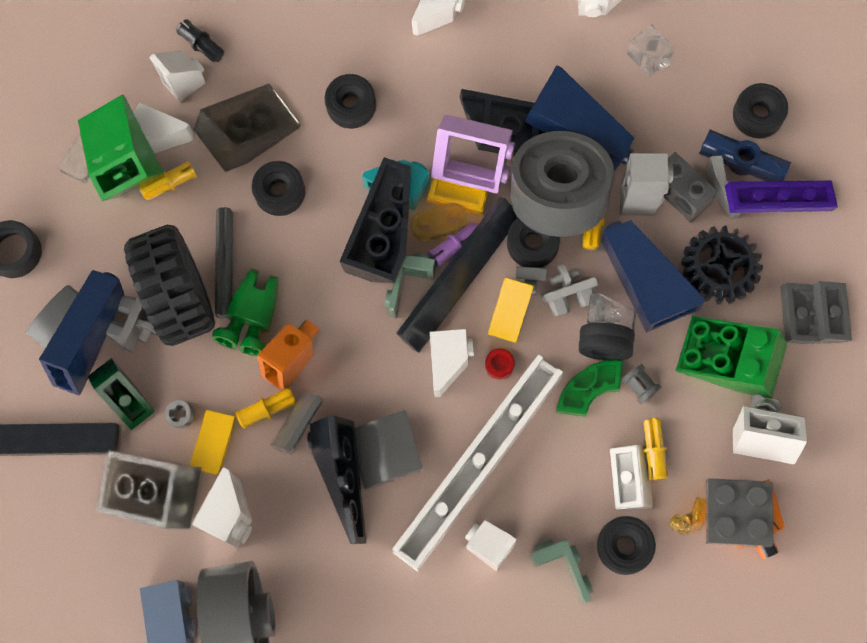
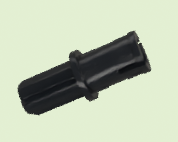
[177,19,224,62]

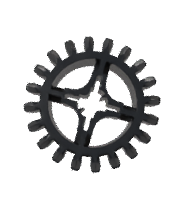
[681,225,763,305]

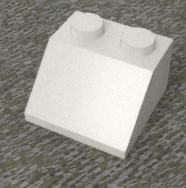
[192,467,252,548]

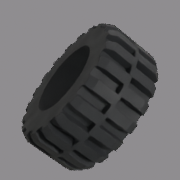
[124,224,215,346]

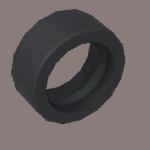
[0,220,42,279]

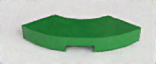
[556,360,623,417]

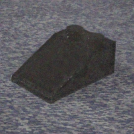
[194,83,301,172]
[96,451,201,529]

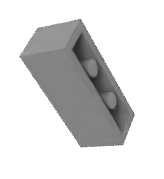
[620,153,673,215]

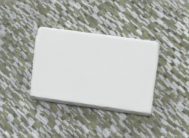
[610,445,653,510]

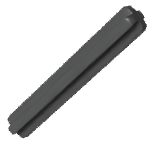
[215,207,233,319]

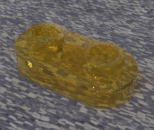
[410,203,468,241]

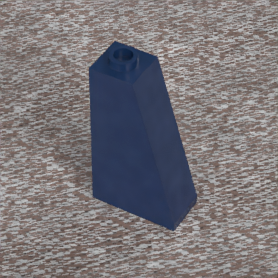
[525,65,634,171]
[601,220,705,333]
[39,270,124,396]

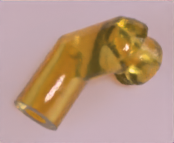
[670,497,706,535]

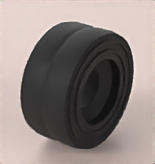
[324,74,376,129]
[733,83,788,139]
[251,161,305,216]
[507,218,560,268]
[578,323,635,361]
[597,516,656,575]

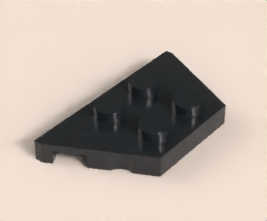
[459,89,544,156]

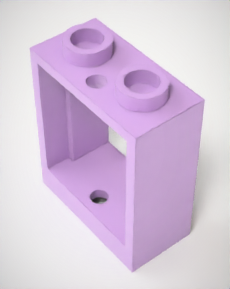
[431,114,515,194]

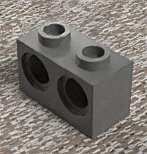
[664,152,718,223]

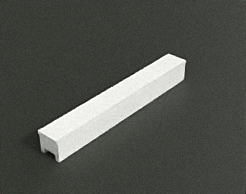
[392,354,563,572]

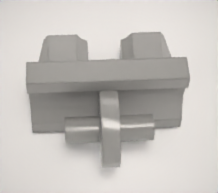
[540,264,598,316]
[106,296,158,353]

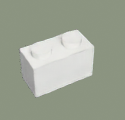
[732,406,807,464]

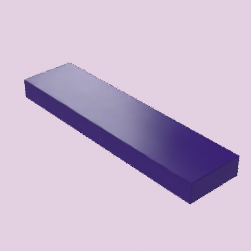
[724,180,838,213]

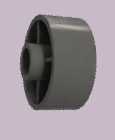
[510,131,614,237]
[197,561,276,643]

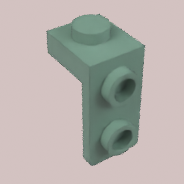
[385,253,436,318]
[530,539,593,604]

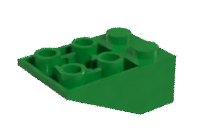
[78,94,164,201]
[676,316,788,399]

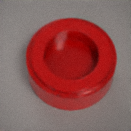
[485,348,515,380]

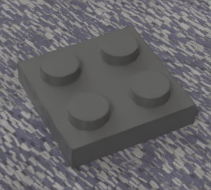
[706,478,773,547]

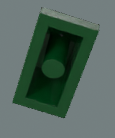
[87,358,155,431]

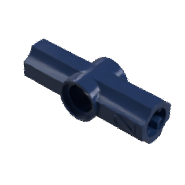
[699,129,791,181]

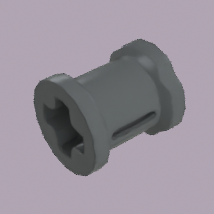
[621,364,662,404]

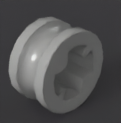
[165,400,195,428]

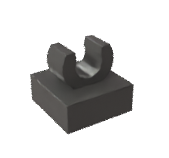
[516,266,547,295]

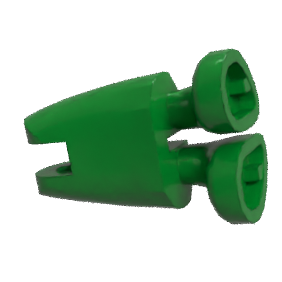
[211,268,279,357]

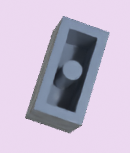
[140,580,197,643]

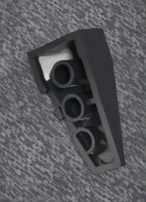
[339,157,411,283]
[307,416,366,544]

